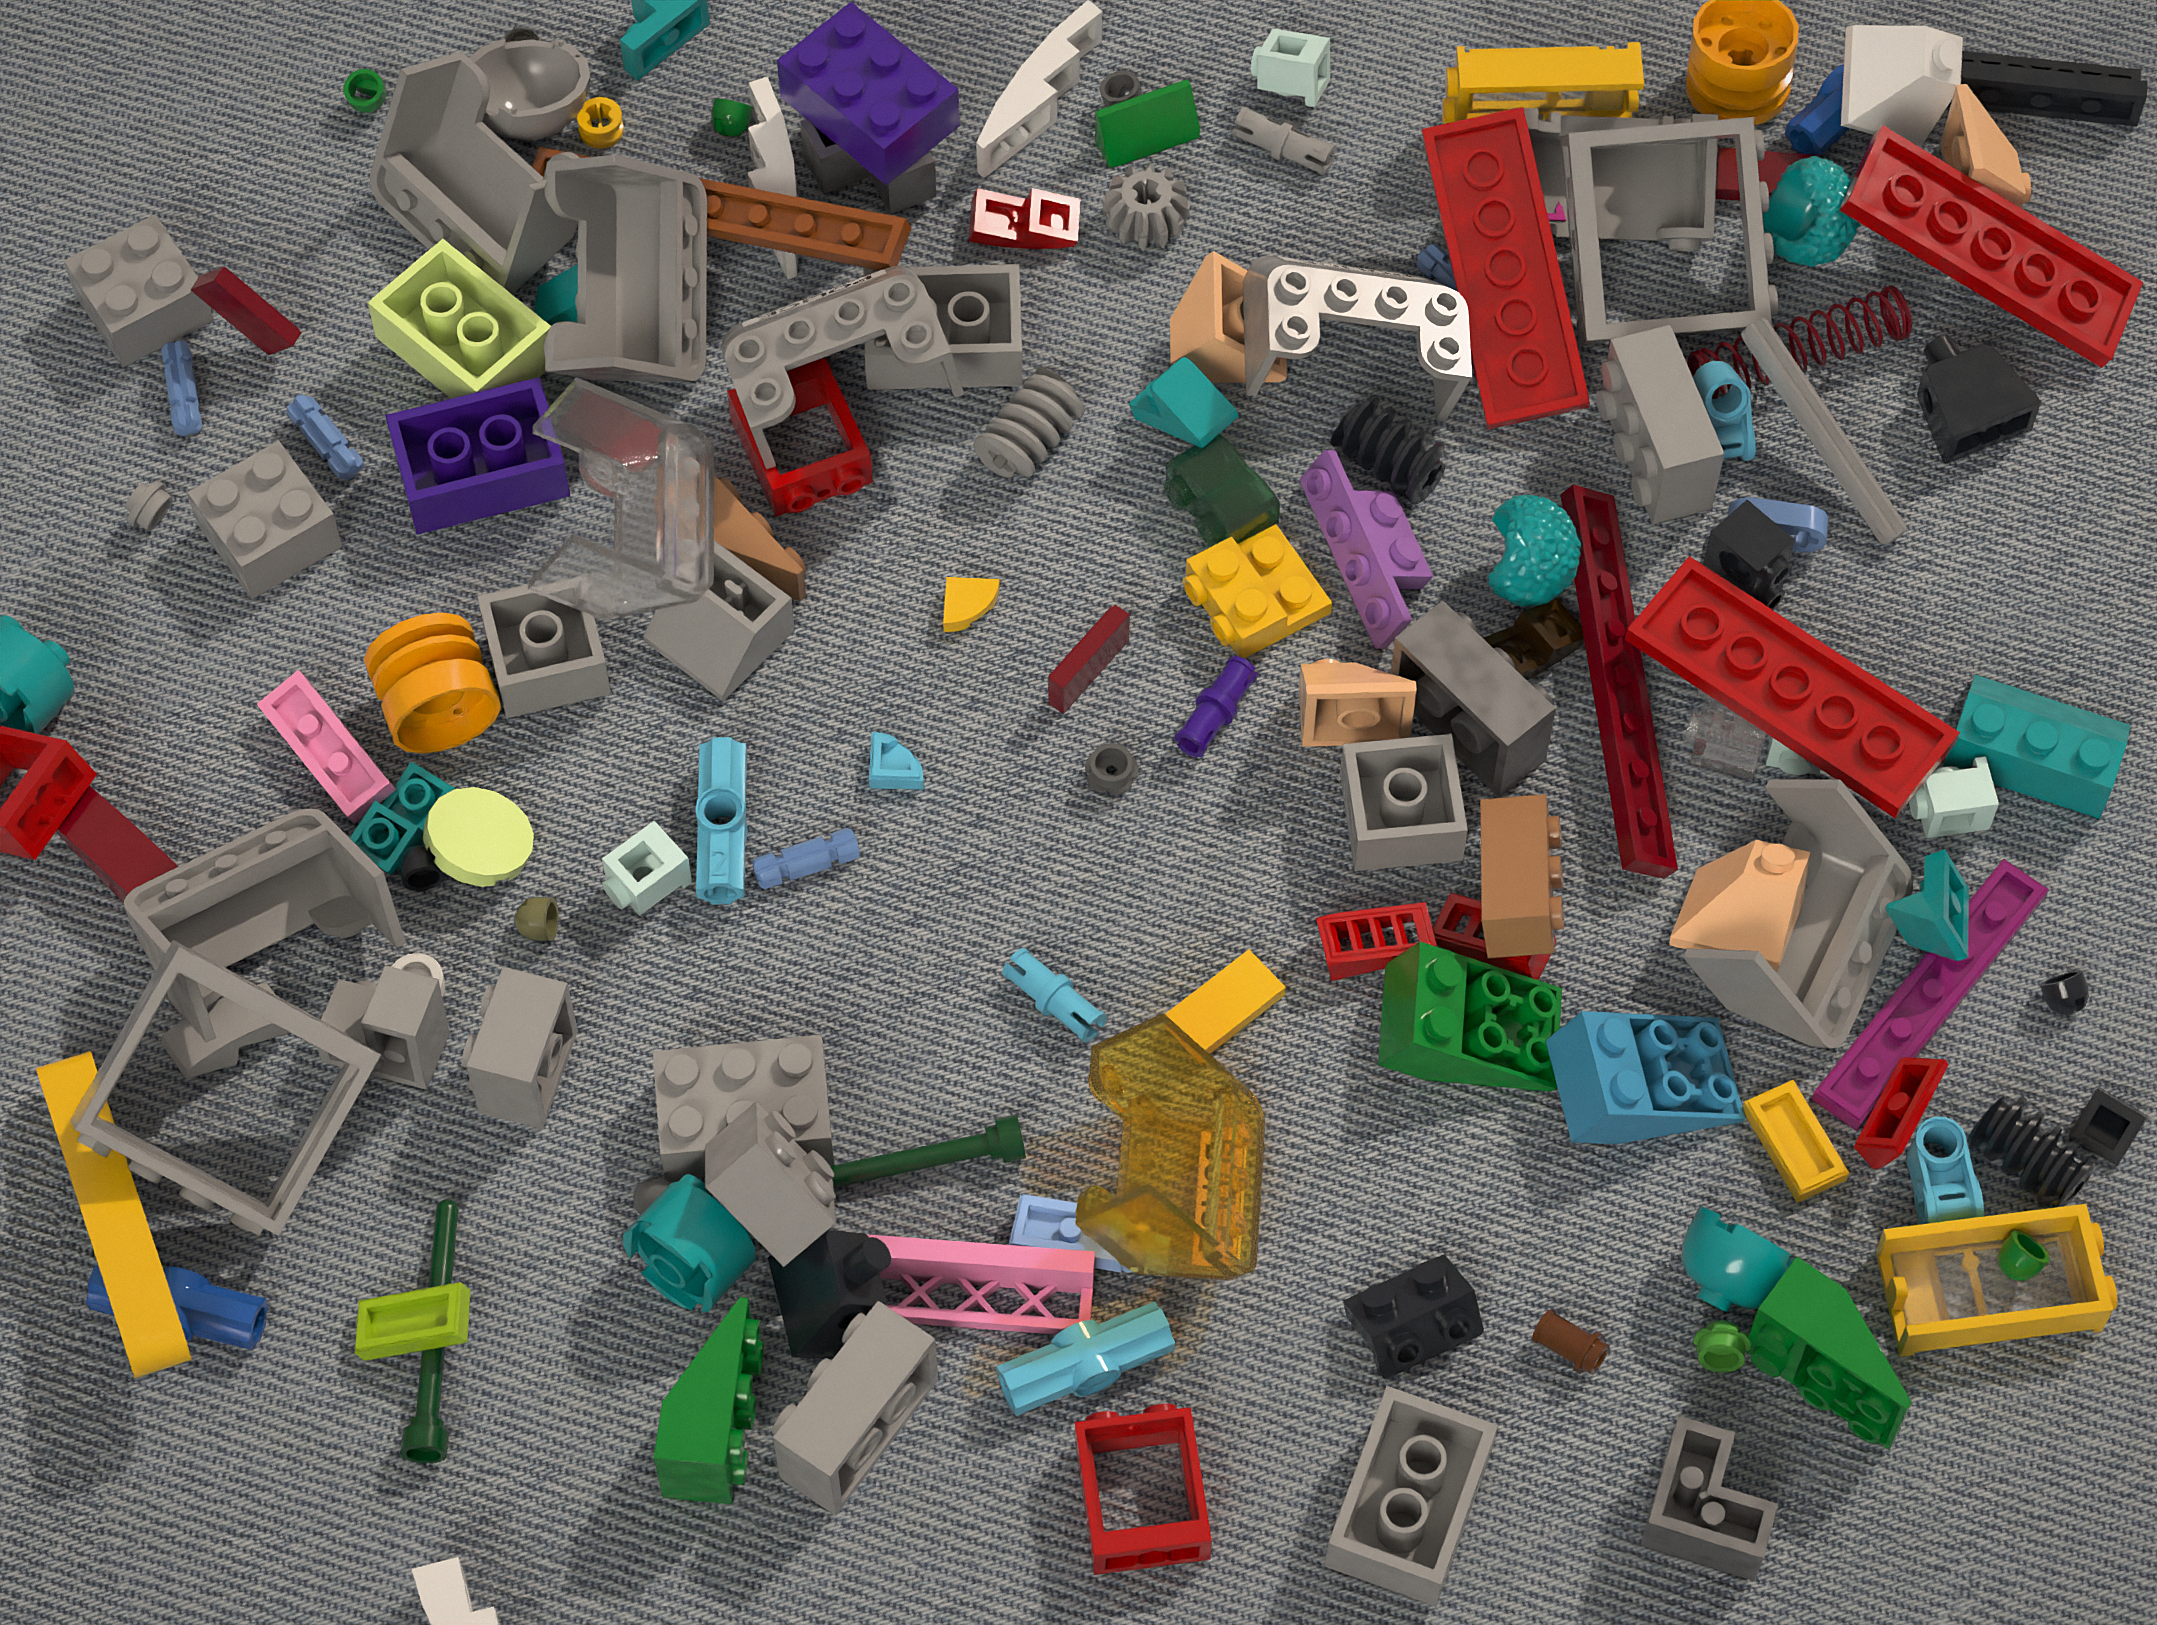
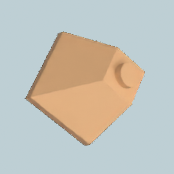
[1940,84,2031,208]
[1170,251,1287,383]
[1298,659,1417,747]
[1669,840,1811,971]

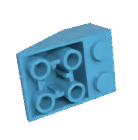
[1546,1011,1745,1144]

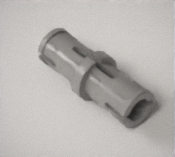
[1232,106,1337,175]

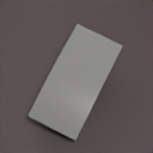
[161,982,290,1079]

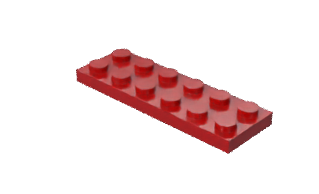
[1422,107,1590,430]
[1839,125,2143,368]
[1625,556,1960,819]

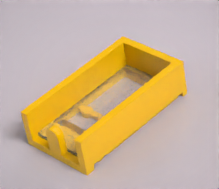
[1442,42,1644,124]
[1875,1204,2117,1357]

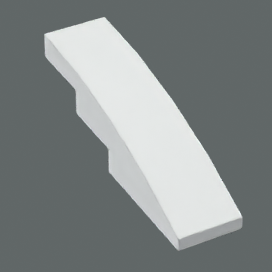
[976,0,1102,178]
[748,77,799,279]

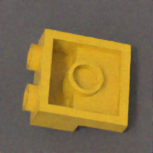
[1182,524,1332,659]

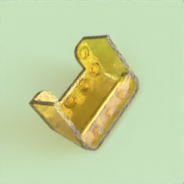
[1075,1013,1265,1281]

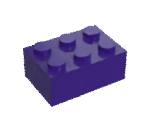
[777,2,960,186]
[385,377,570,535]

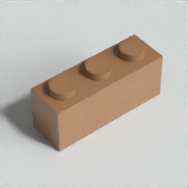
[1480,794,1564,958]

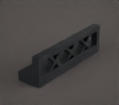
[1947,51,2147,127]

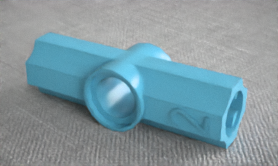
[695,737,748,905]
[996,1301,1175,1416]

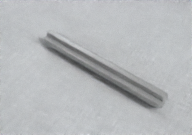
[1741,318,1907,545]

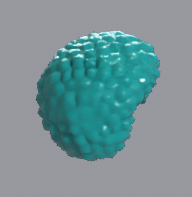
[1762,156,1861,267]
[1488,494,1581,607]

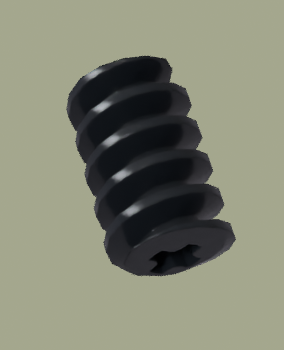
[1330,395,1445,505]
[1966,1096,2098,1207]

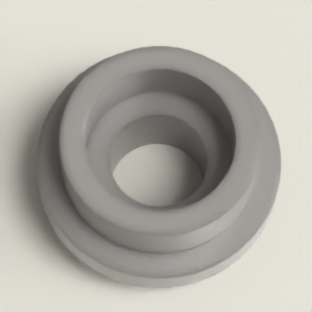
[125,480,173,531]

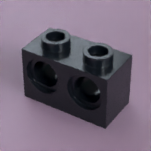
[1703,500,1795,610]

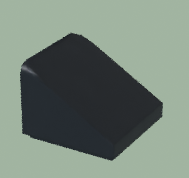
[2068,1087,2149,1166]

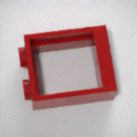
[727,357,873,517]
[0,726,97,860]
[1075,1404,1212,1575]

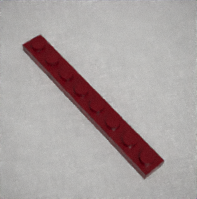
[1560,484,1678,879]

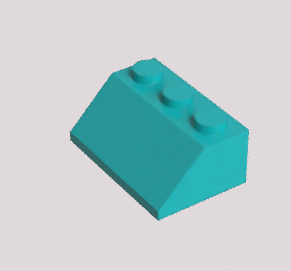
[1943,674,2131,819]

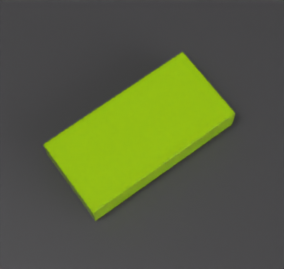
[355,1282,470,1361]

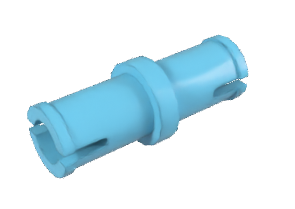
[1002,948,1107,1043]

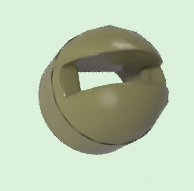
[514,897,559,941]

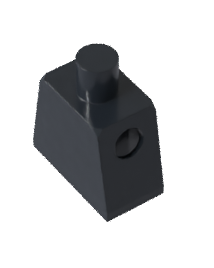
[1917,335,2041,464]
[768,1230,891,1360]

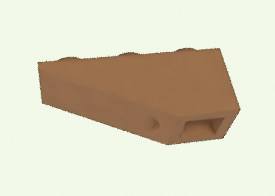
[655,465,807,601]

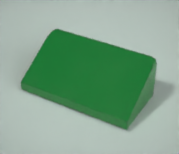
[1095,80,1200,168]

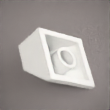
[1841,25,1963,146]

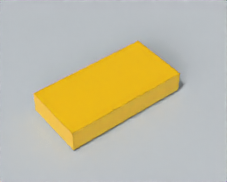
[1165,949,1286,1061]
[1742,1080,1849,1203]

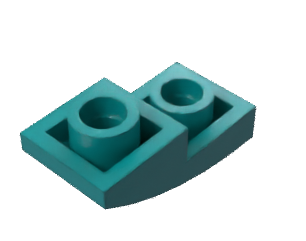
[350,762,455,875]

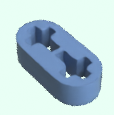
[1728,497,1829,552]

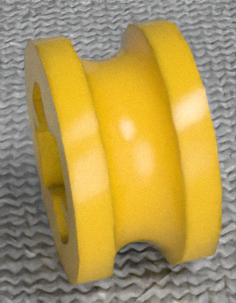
[577,97,624,149]

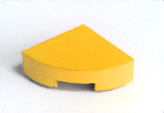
[943,577,1000,632]

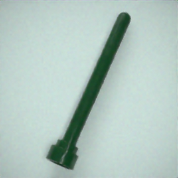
[830,1114,1026,1188]
[400,1199,459,1464]

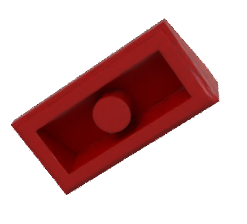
[1854,1057,1949,1169]

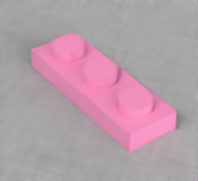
[257,670,396,824]

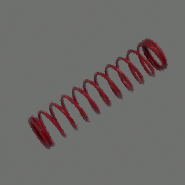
[1687,285,1912,399]

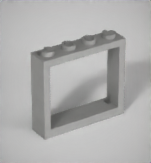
[1560,117,1778,345]
[70,940,381,1236]

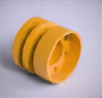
[1686,0,1799,125]
[363,612,501,754]

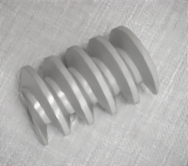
[973,366,1085,479]

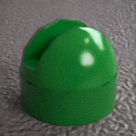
[343,69,386,113]
[711,98,754,137]
[1998,1230,2050,1281]

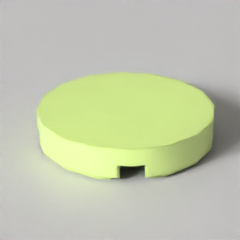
[423,787,534,887]

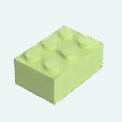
[367,239,551,399]

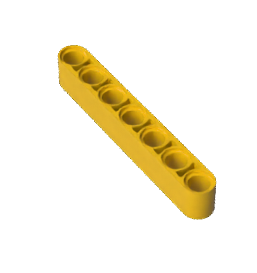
[36,1051,192,1378]

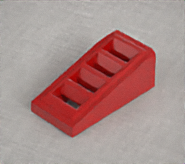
[1432,893,1556,980]
[1316,902,1437,981]

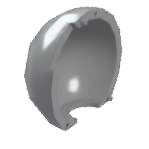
[469,38,591,142]

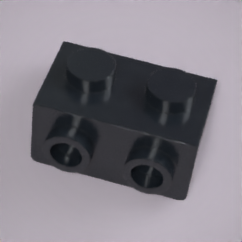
[1343,1254,1484,1379]

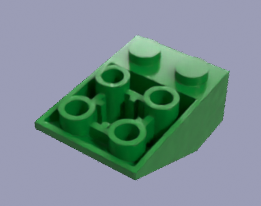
[1378,941,1562,1092]
[1745,1257,1912,1450]
[654,1297,764,1504]

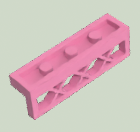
[866,1234,1095,1335]

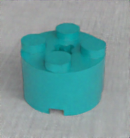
[0,615,74,734]
[623,1174,756,1313]

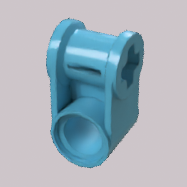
[1693,361,1756,461]
[1906,1116,1984,1225]

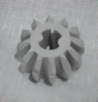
[1103,162,1190,252]

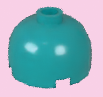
[1682,1206,1795,1313]

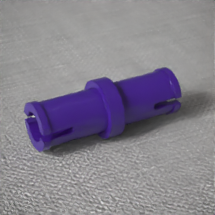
[1174,656,1258,757]

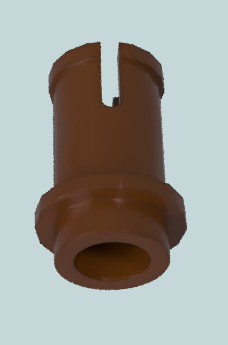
[1532,1309,1610,1375]

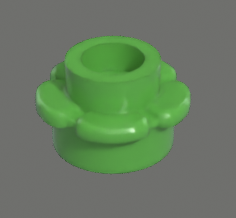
[1693,1321,1751,1373]

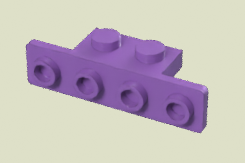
[1300,450,1433,649]

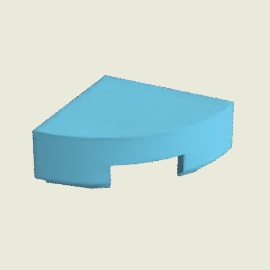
[869,732,924,790]

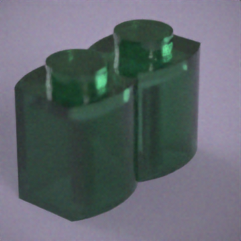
[1164,434,1280,546]

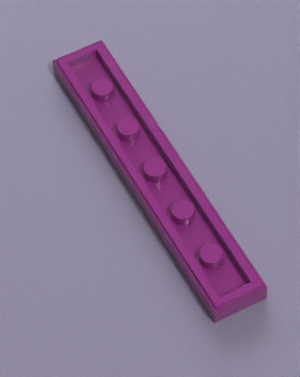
[1811,859,2049,1132]

